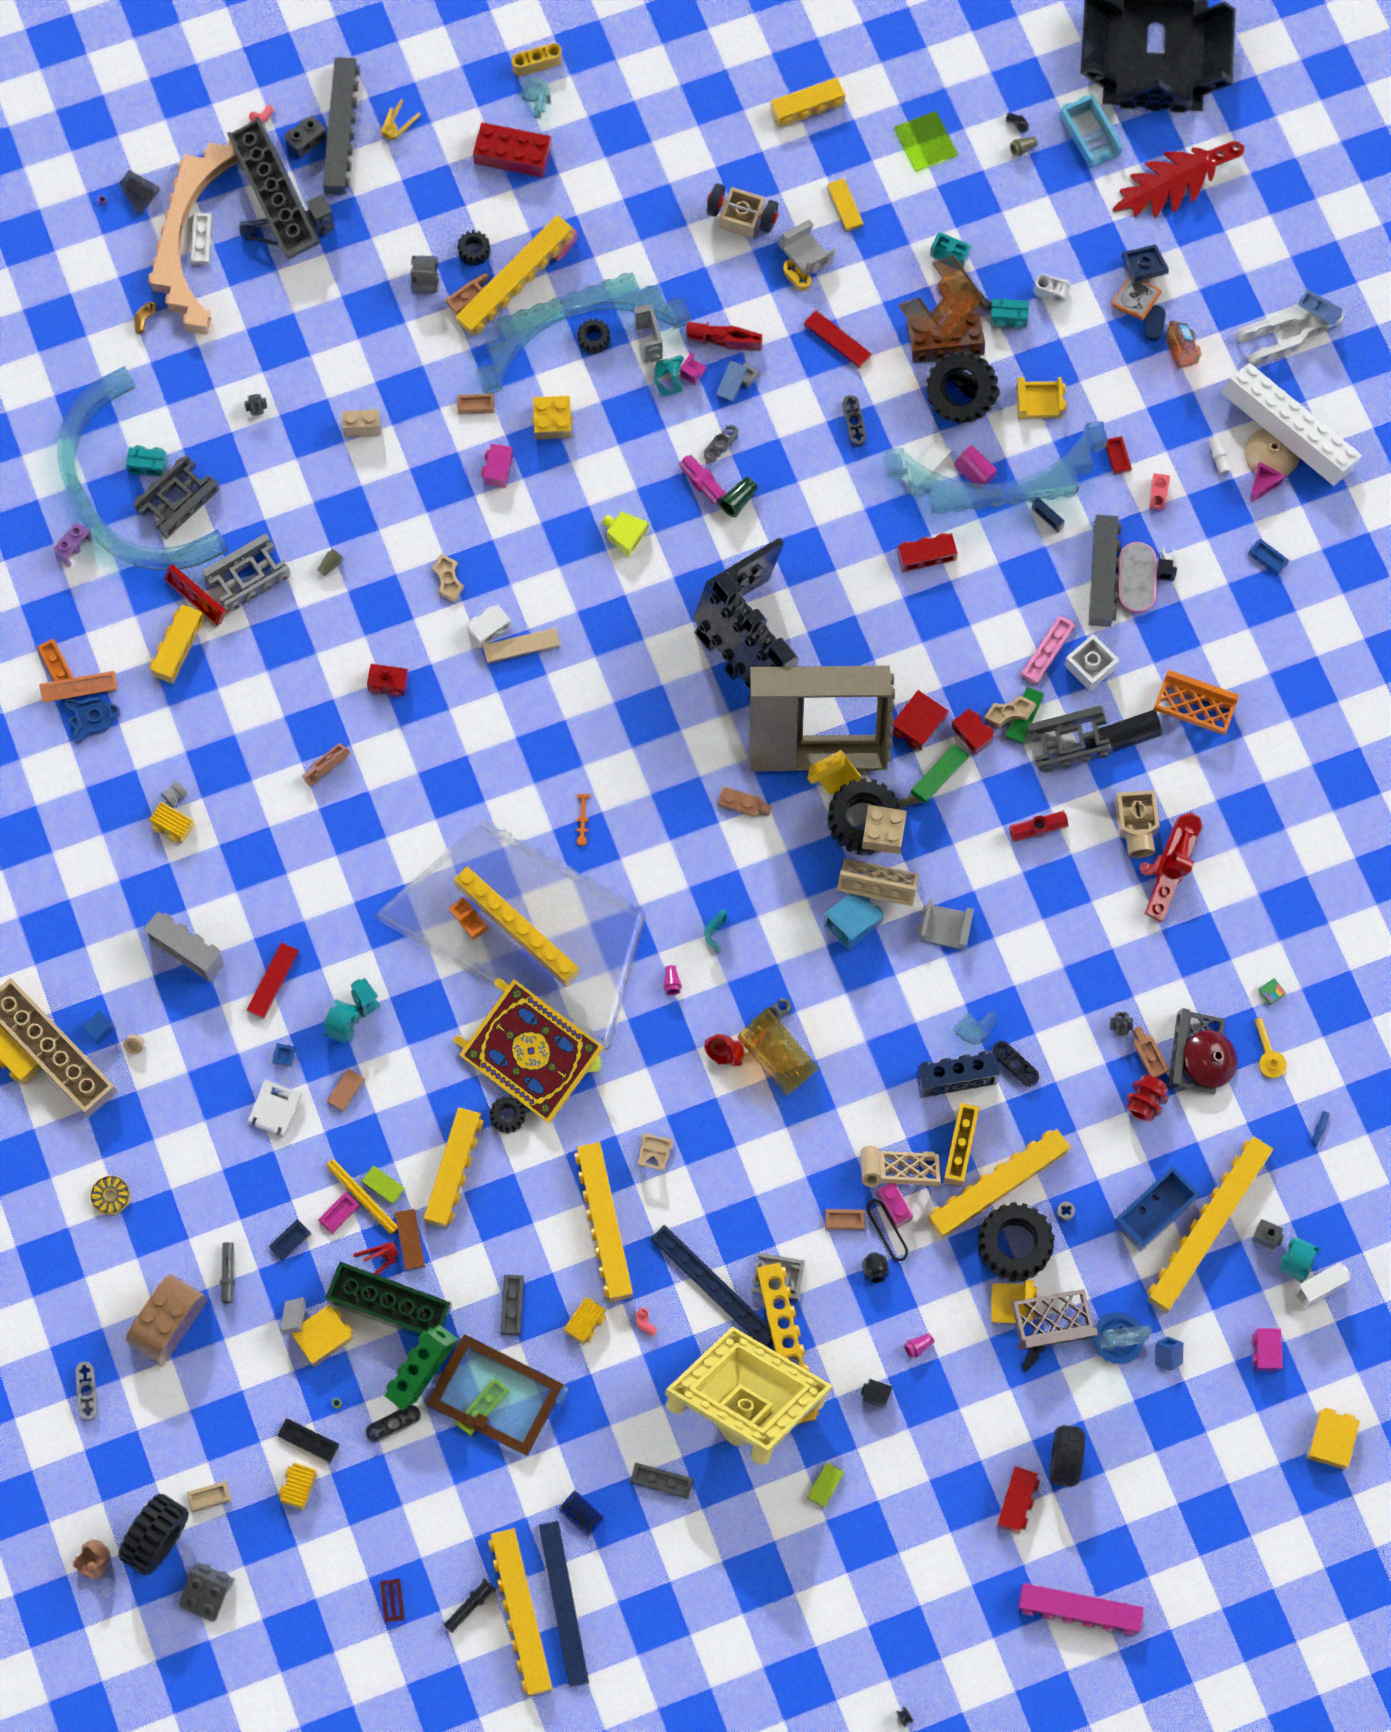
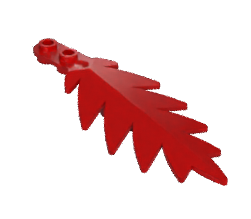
[1112,141,1245,218]

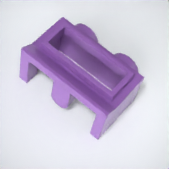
[54,522,93,567]

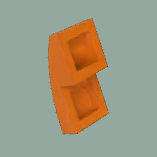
[448,897,489,940]

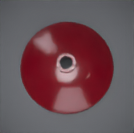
[1183,1030,1238,1088]

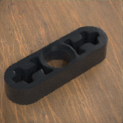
[992,1041,1039,1087]
[366,1405,421,1442]

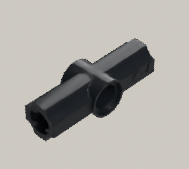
[948,370,1000,406]

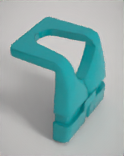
[654,355,684,397]
[704,909,728,954]

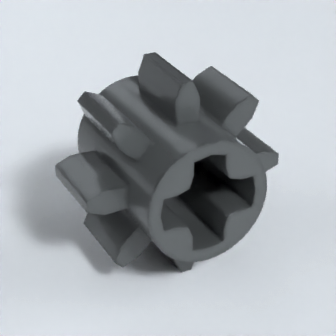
[244,394,267,416]
[1110,1012,1133,1036]

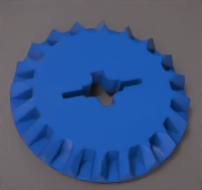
[1093,1312,1145,1364]

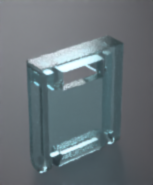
[1099,1325,1152,1350]

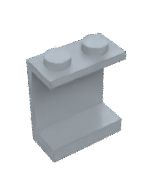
[778,220,837,276]
[634,303,663,362]
[918,900,974,950]

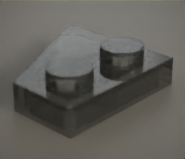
[119,170,160,216]

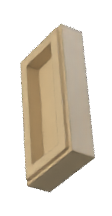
[187,1481,232,1513]

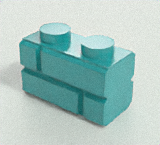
[990,298,1029,329]
[126,445,168,477]

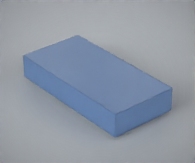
[716,360,748,402]

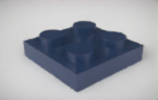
[1121,244,1169,282]

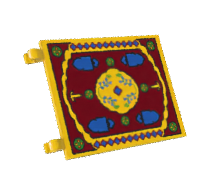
[453,978,605,1124]

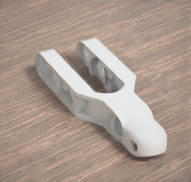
[1235,312,1344,366]

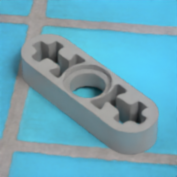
[75,1362,98,1421]

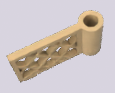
[860,1145,941,1187]

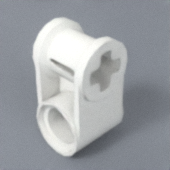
[1033,274,1070,303]

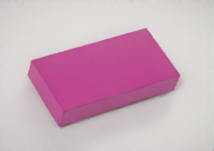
[318,1192,360,1234]

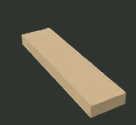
[483,628,560,664]

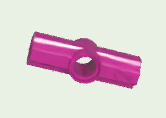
[679,455,726,505]

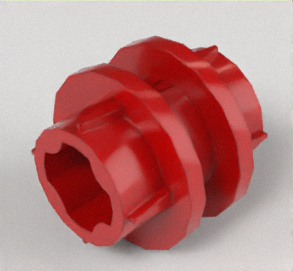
[1126,1075,1169,1122]

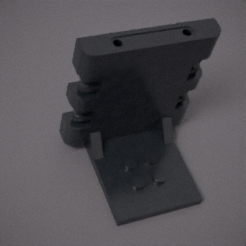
[693,537,798,701]

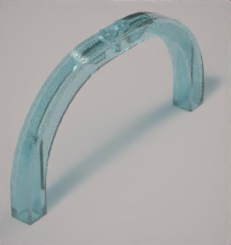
[57,366,228,571]

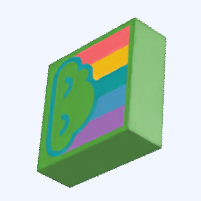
[1258,978,1286,1005]

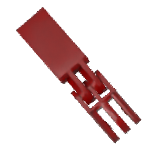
[686,321,763,351]

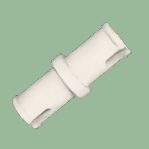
[1208,436,1231,475]

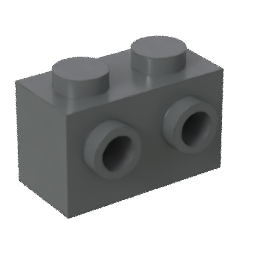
[284,115,327,159]

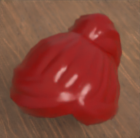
[704,1034,745,1066]

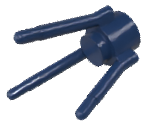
[239,218,278,245]

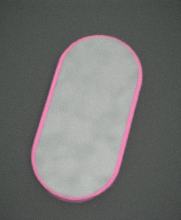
[1118,542,1157,614]

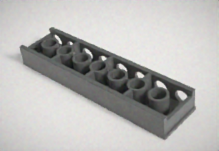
[227,116,321,260]

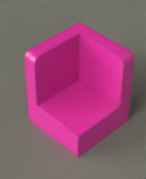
[680,352,706,385]

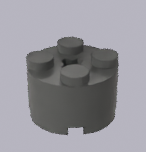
[411,255,439,293]

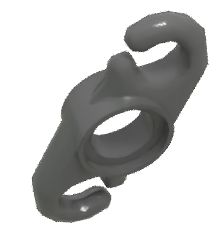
[704,425,739,462]
[750,998,791,1035]

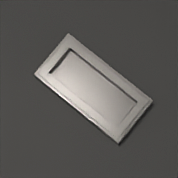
[280,1297,306,1335]

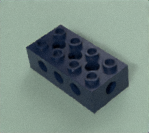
[916,1051,1000,1098]

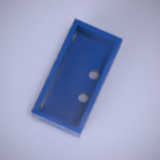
[1114,1166,1200,1252]

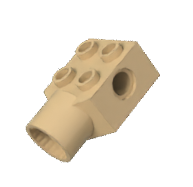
[1115,790,1160,858]

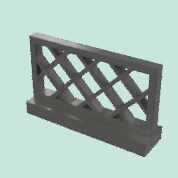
[1167,1008,1225,1094]

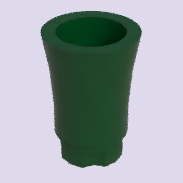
[718,477,758,518]

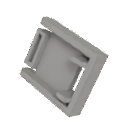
[751,1253,805,1301]

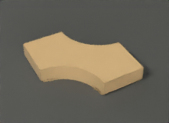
[432,553,464,603]
[984,695,1036,728]

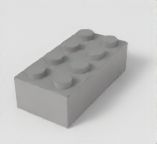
[144,911,224,983]

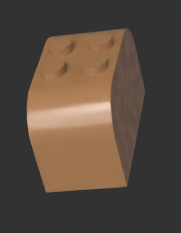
[126,1274,208,1367]

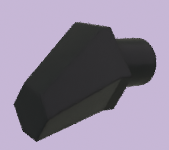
[1022,1346,1046,1373]

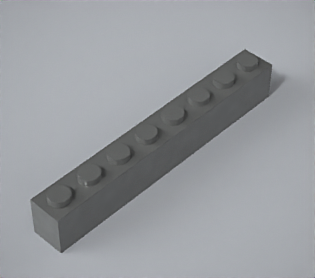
[323,57,360,195]

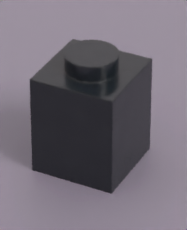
[860,1379,892,1408]

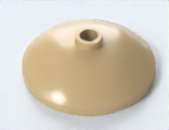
[1245,428,1300,477]

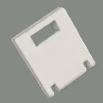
[247,1079,302,1137]

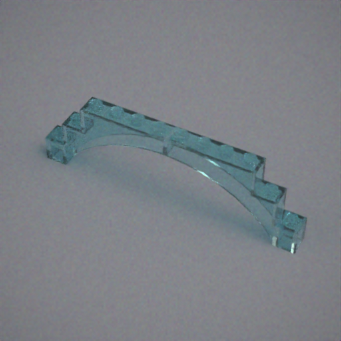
[477,272,691,394]
[884,421,1108,515]

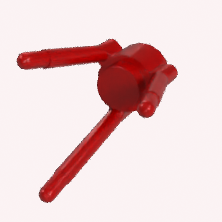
[353,1242,399,1275]

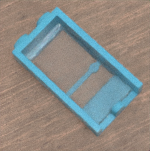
[1059,94,1123,169]

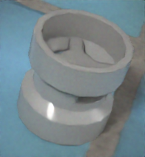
[161,781,188,807]

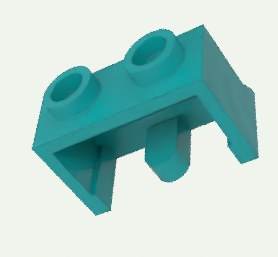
[930,231,972,270]
[350,978,381,1017]

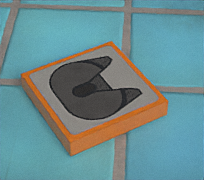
[1111,276,1162,320]

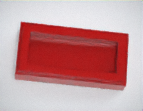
[1104,436,1132,475]

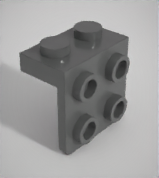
[179,1562,235,1622]

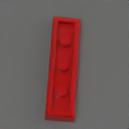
[804,310,872,369]
[164,564,226,626]
[246,942,299,1019]

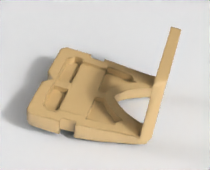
[638,1133,673,1172]

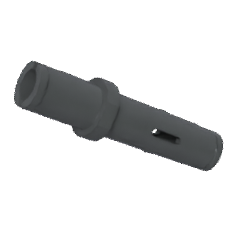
[220,1242,235,1303]

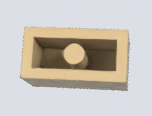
[342,409,381,437]

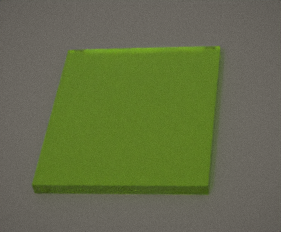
[894,111,958,172]

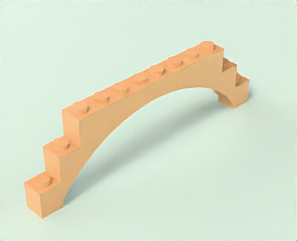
[148,130,240,335]

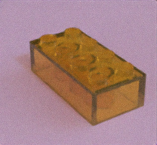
[737,1009,820,1096]

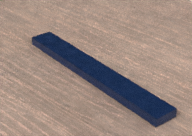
[650,1225,772,1347]
[539,1521,589,1687]

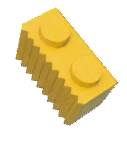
[149,802,195,844]
[564,1297,607,1345]
[278,1462,318,1510]

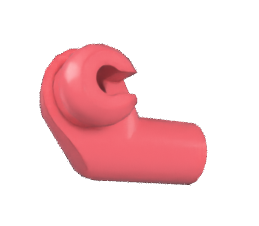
[249,105,275,123]
[1140,855,1162,876]
[635,1308,658,1337]

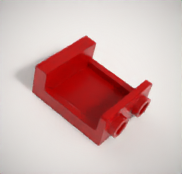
[891,690,949,751]

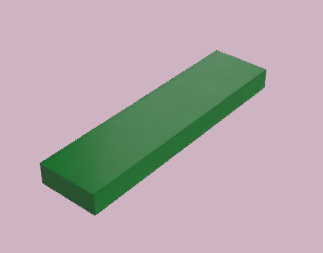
[910,744,969,804]

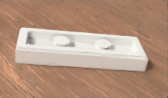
[190,213,212,265]
[901,440,951,492]

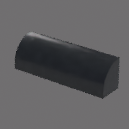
[1086,710,1162,760]

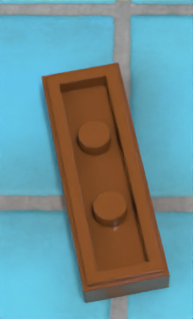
[395,1208,425,1271]

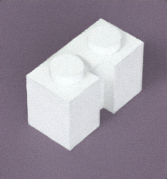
[467,604,511,648]

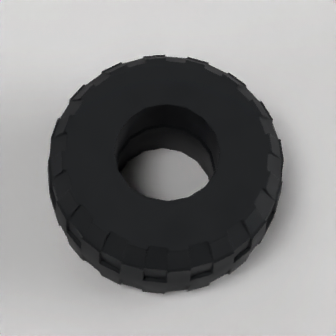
[1050,1425,1085,1487]

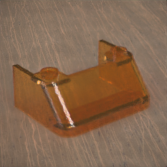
[898,255,981,340]

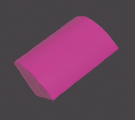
[954,445,997,491]

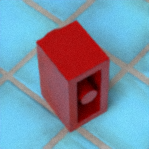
[951,708,994,755]

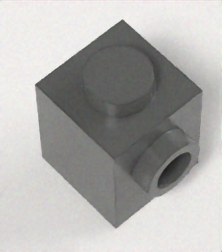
[1251,1219,1284,1250]

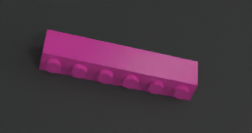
[1018,1583,1144,1636]

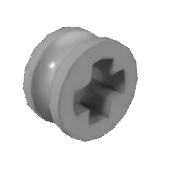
[1057,1202,1075,1221]

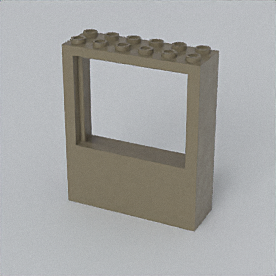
[749,666,895,771]

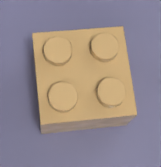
[862,805,907,854]

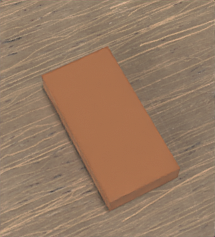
[457,393,495,414]
[327,1069,365,1112]
[825,1209,865,1230]

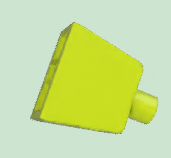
[602,512,649,557]

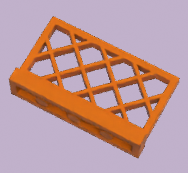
[1153,670,1240,735]

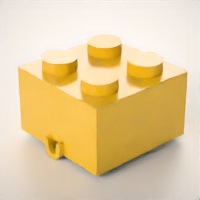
[532,395,573,440]

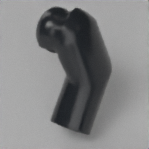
[1006,112,1029,132]

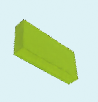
[362,1165,405,1205]
[807,1463,844,1508]

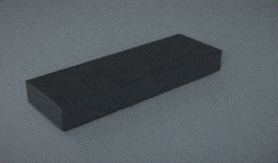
[277,1418,340,1463]

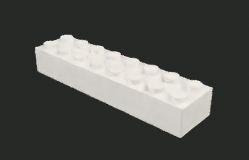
[1221,363,1362,486]

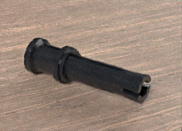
[443,1578,497,1633]

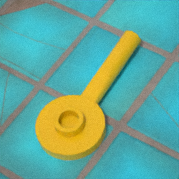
[1255,1018,1287,1078]

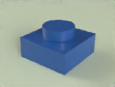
[272,1043,296,1067]

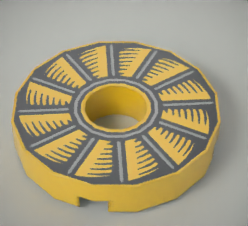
[90,1176,130,1215]

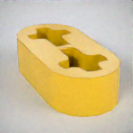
[783,259,811,291]

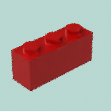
[897,533,958,573]
[996,1466,1040,1534]

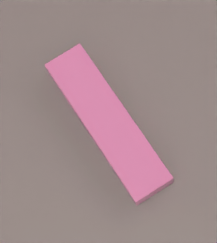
[1021,615,1076,686]

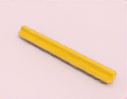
[326,1159,398,1234]

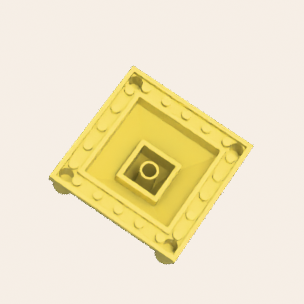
[665,1327,832,1464]

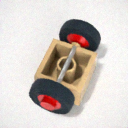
[706,183,779,239]

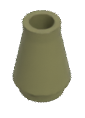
[1010,136,1038,157]
[317,549,344,577]

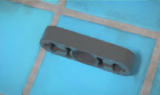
[842,395,866,447]

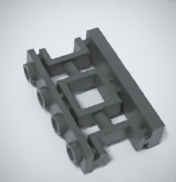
[133,455,220,540]
[1028,705,1113,773]

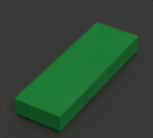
[1005,687,1044,745]

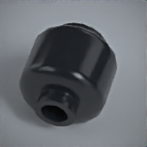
[862,1252,889,1283]

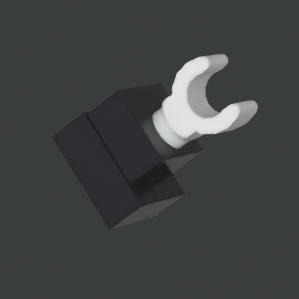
[1156,548,1177,581]

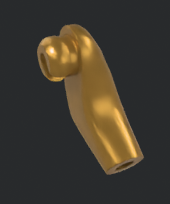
[134,301,156,334]

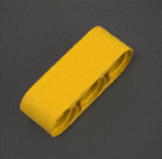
[511,43,562,76]

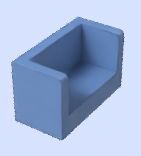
[1298,289,1344,326]

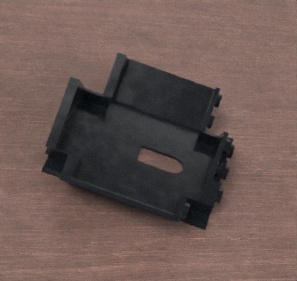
[1080,0,1236,113]

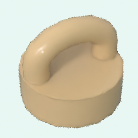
[123,1034,145,1054]

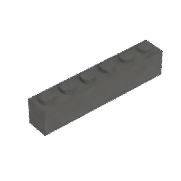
[1088,514,1121,627]

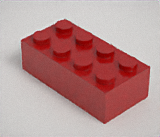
[473,122,552,178]

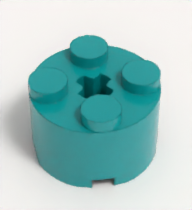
[322,999,362,1044]
[1279,1237,1320,1283]

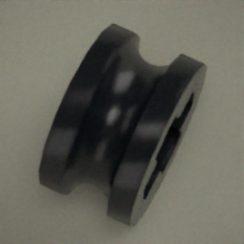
[896,1706,914,1728]

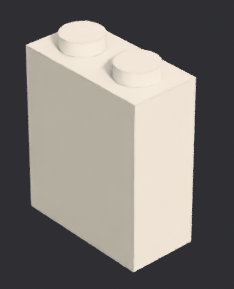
[1293,1262,1351,1310]

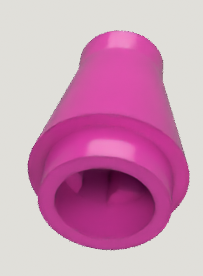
[663,965,682,995]
[904,1333,935,1359]

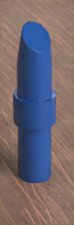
[1312,1111,1330,1147]

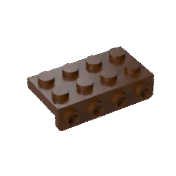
[906,313,985,363]

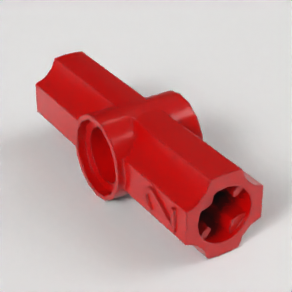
[1009,810,1069,842]

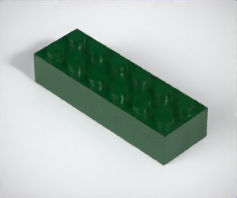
[325,1261,452,1337]

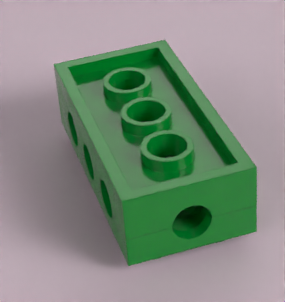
[384,1325,458,1410]

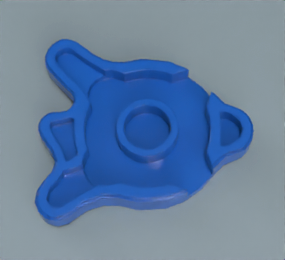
[65,697,120,743]

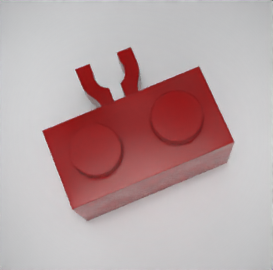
[367,663,409,697]

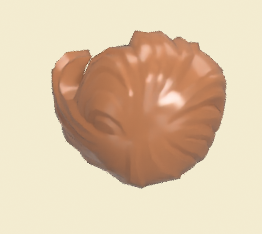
[72,1539,111,1579]

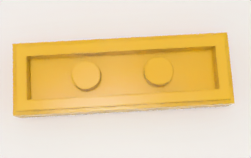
[827,178,864,232]

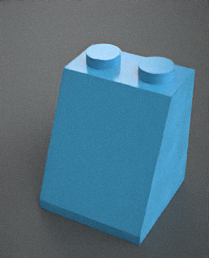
[823,894,884,951]

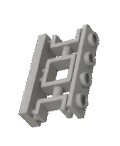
[202,533,291,612]

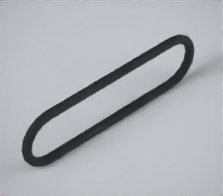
[866,1199,908,1261]

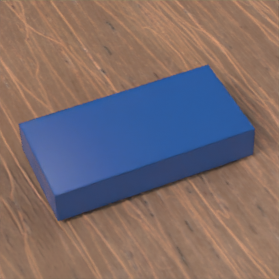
[1248,538,1290,576]

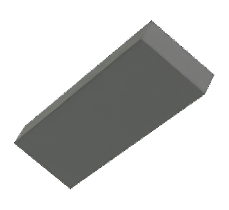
[501,1274,524,1336]
[630,1462,694,1499]

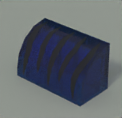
[559,1490,604,1538]

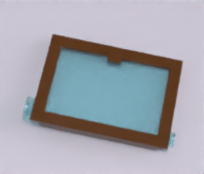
[426,1334,570,1457]

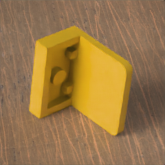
[807,750,861,795]
[991,1280,1037,1324]

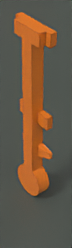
[576,794,590,846]

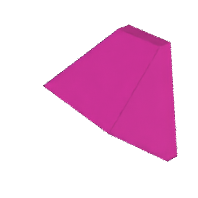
[1250,462,1284,503]

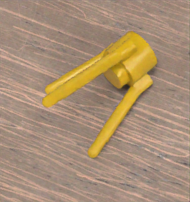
[380,99,421,140]

